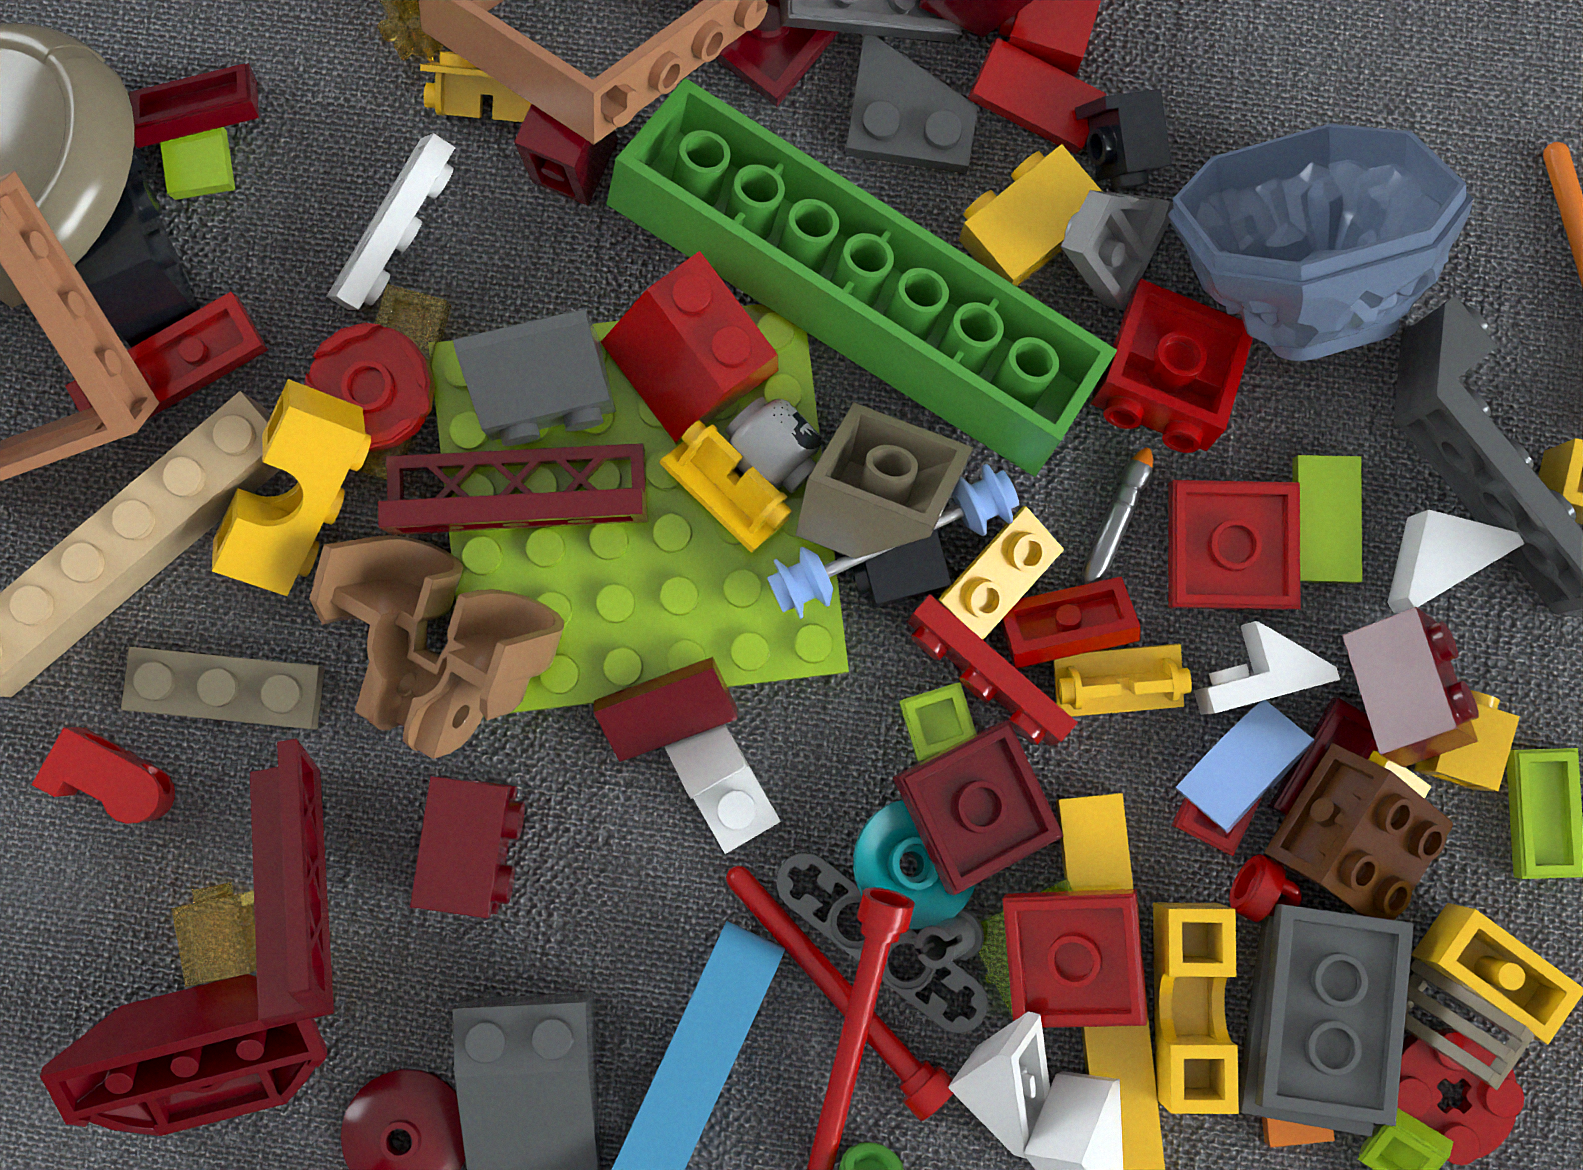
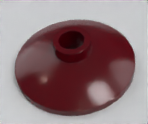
[341,1069,465,1170]

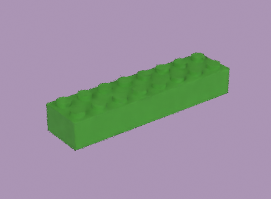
[606,78,1117,477]

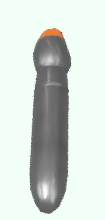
[1081,447,1153,585]

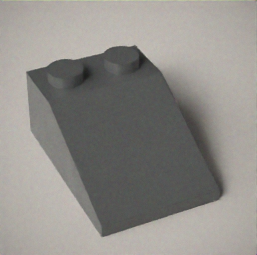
[452,992,601,1170]

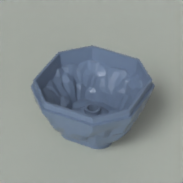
[1168,124,1474,361]

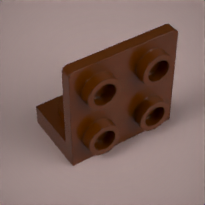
[1264,743,1453,920]

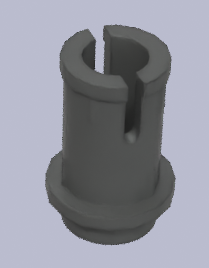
[915,909,984,969]

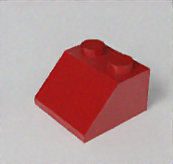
[601,251,778,445]

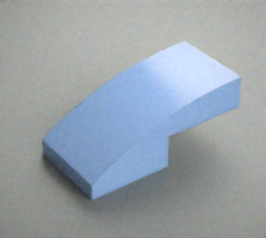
[1176,700,1315,834]

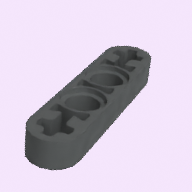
[776,851,988,1034]

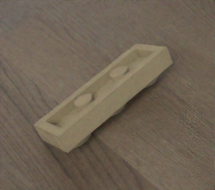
[121,647,325,730]

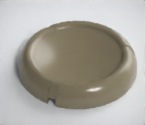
[0,22,134,308]

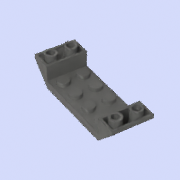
[1394,296,1583,617]

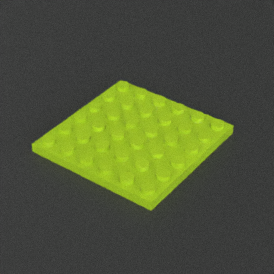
[429,304,849,717]

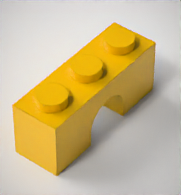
[212,379,371,596]
[1153,902,1239,1114]

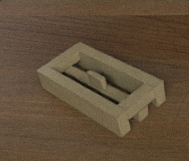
[1404,958,1535,1090]

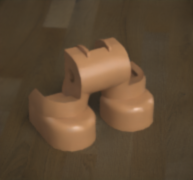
[309,535,564,759]

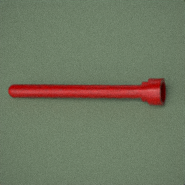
[726,866,953,1122]
[806,887,915,1170]

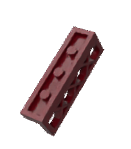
[378,443,648,535]
[250,738,334,1027]

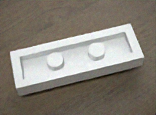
[326,133,455,310]

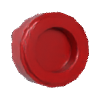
[1229,854,1302,923]

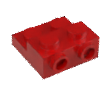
[1090,278,1253,453]

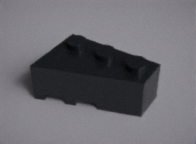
[74,143,200,347]

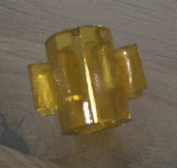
[377,0,443,62]

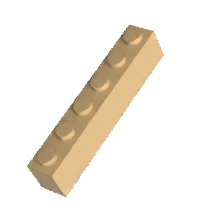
[0,391,281,697]

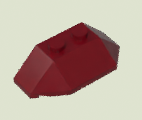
[40,973,327,1136]

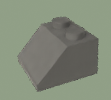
[453,309,616,446]

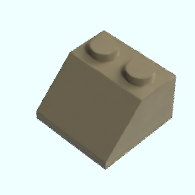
[796,402,973,559]

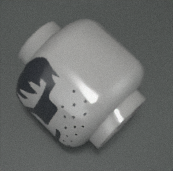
[725,397,821,494]

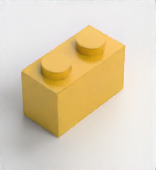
[959,144,1102,287]
[1411,903,1583,1045]

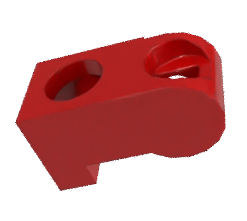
[31,727,175,824]

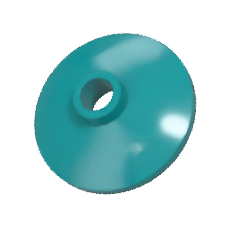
[853,800,976,929]

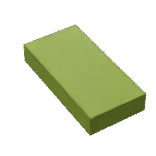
[1292,455,1362,584]
[1506,748,1583,879]

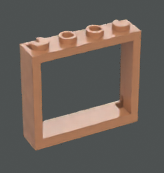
[419,0,769,144]
[0,171,159,481]

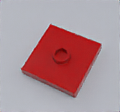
[1168,480,1301,611]
[1002,889,1148,1028]

